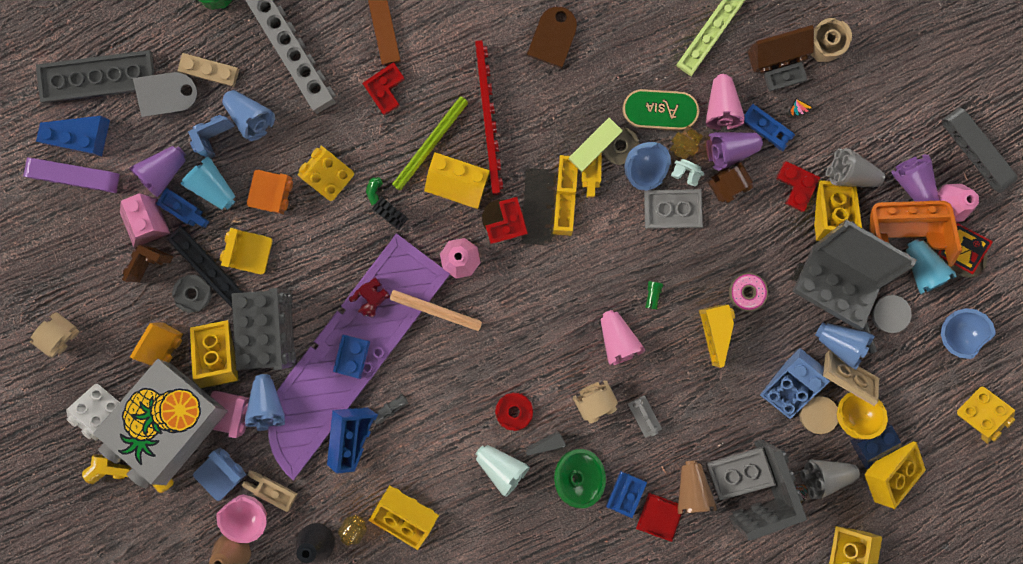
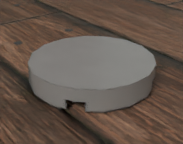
[871,295,912,333]

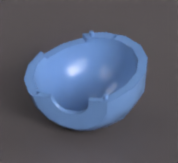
[624,142,671,191]
[941,308,996,359]

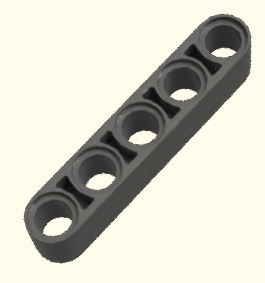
[942,107,1018,193]

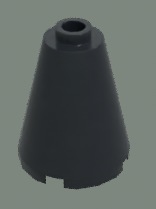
[296,523,335,563]

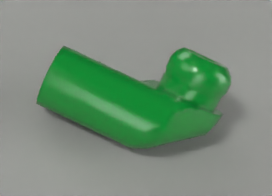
[366,177,383,206]

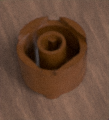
[707,162,753,203]

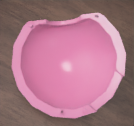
[216,494,267,543]

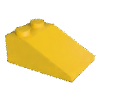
[814,180,862,241]
[699,305,735,368]
[190,320,238,388]
[864,441,926,509]

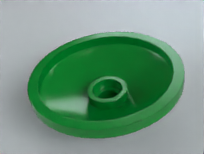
[554,449,606,508]

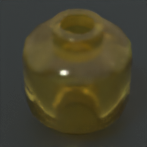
[338,515,367,546]

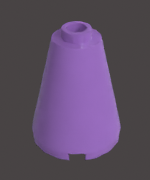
[706,132,763,171]
[129,146,186,197]
[891,154,939,201]

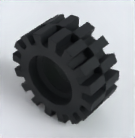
[372,197,409,230]

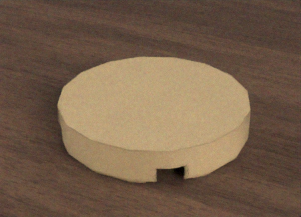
[799,395,838,434]

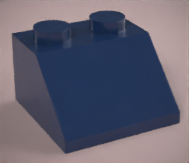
[850,424,902,471]

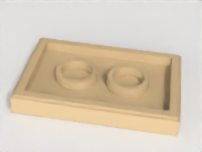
[823,349,879,406]

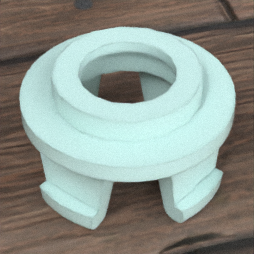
[671,159,705,186]

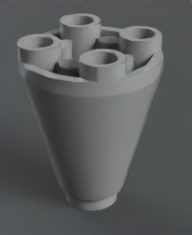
[826,148,885,187]
[800,460,860,499]

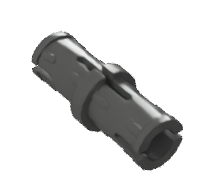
[373,394,409,426]

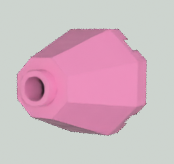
[937,184,979,223]
[440,238,481,279]

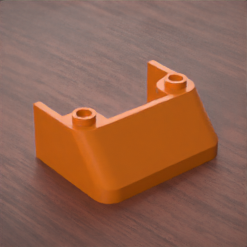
[869,201,962,266]

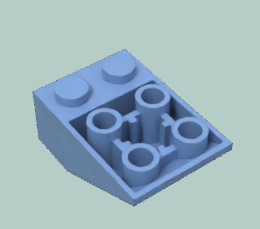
[760,348,830,419]

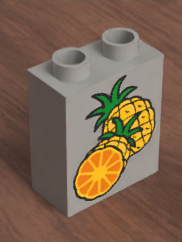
[93,359,228,489]

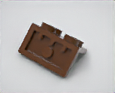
[122,245,173,282]

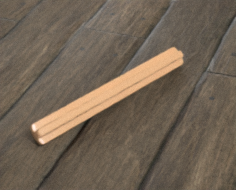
[390,290,482,331]

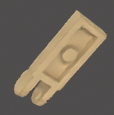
[242,470,298,512]

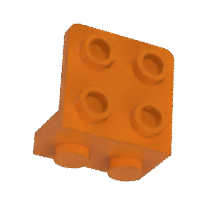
[247,170,293,215]

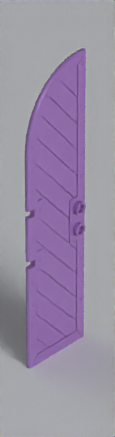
[268,233,450,481]

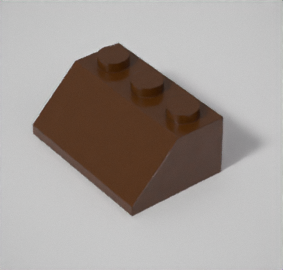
[747,25,814,74]

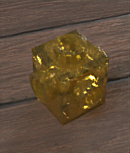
[670,125,703,160]

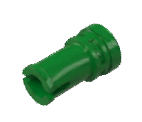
[645,281,663,310]

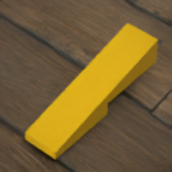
[553,155,578,236]

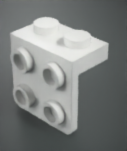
[66,384,120,441]

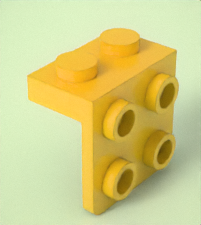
[297,145,354,201]
[220,228,273,274]
[957,387,1015,444]

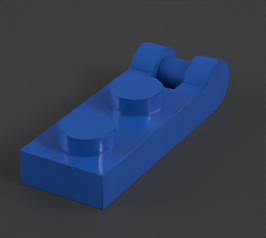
[744,104,795,151]

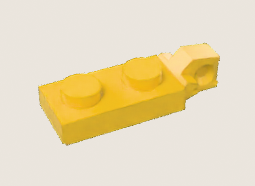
[581,153,602,198]

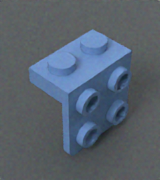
[188,115,235,158]
[193,447,247,501]

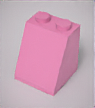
[120,193,170,248]

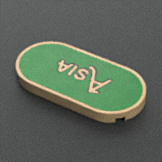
[622,89,699,131]

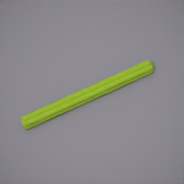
[392,96,468,191]

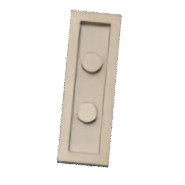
[178,53,239,87]

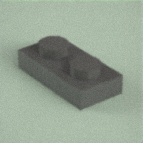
[764,62,807,92]

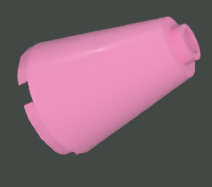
[706,74,745,130]
[600,310,645,366]

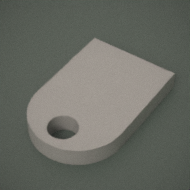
[133,72,197,117]

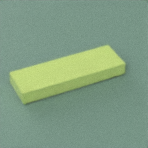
[568,118,623,172]

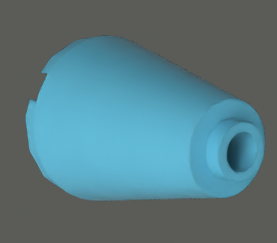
[180,157,236,210]
[906,239,957,295]

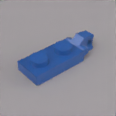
[156,188,210,228]

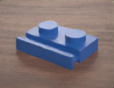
[333,334,371,379]
[606,471,647,518]

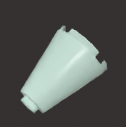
[475,445,530,497]

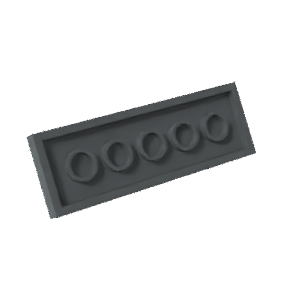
[36,50,155,104]

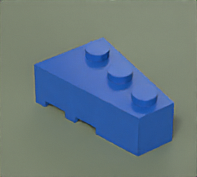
[36,116,110,157]
[327,407,378,474]

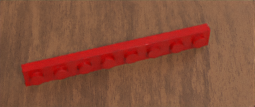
[475,40,503,195]

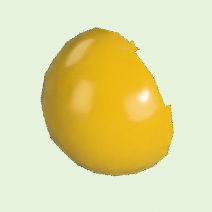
[836,392,888,440]

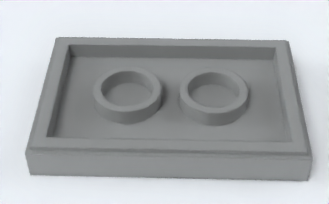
[644,189,703,229]
[707,447,776,500]

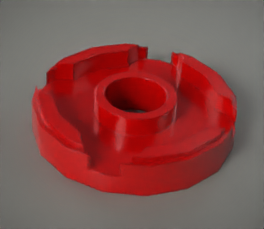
[495,392,533,431]

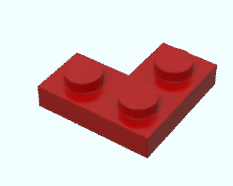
[362,62,405,116]
[776,161,820,212]
[486,197,528,244]

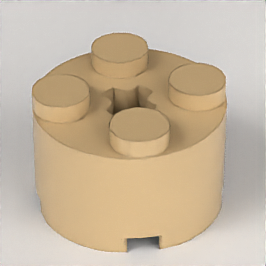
[811,18,852,62]
[30,312,80,358]
[573,380,618,423]

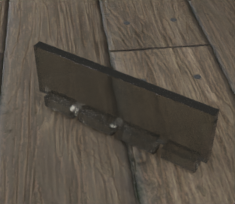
[521,168,556,245]

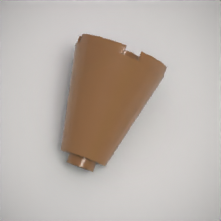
[678,460,717,514]
[209,535,251,564]

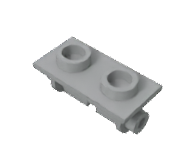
[628,395,662,438]

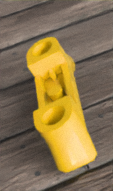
[82,454,174,493]

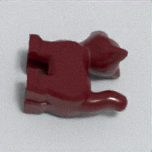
[349,277,390,318]

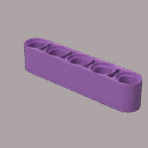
[23,157,120,193]

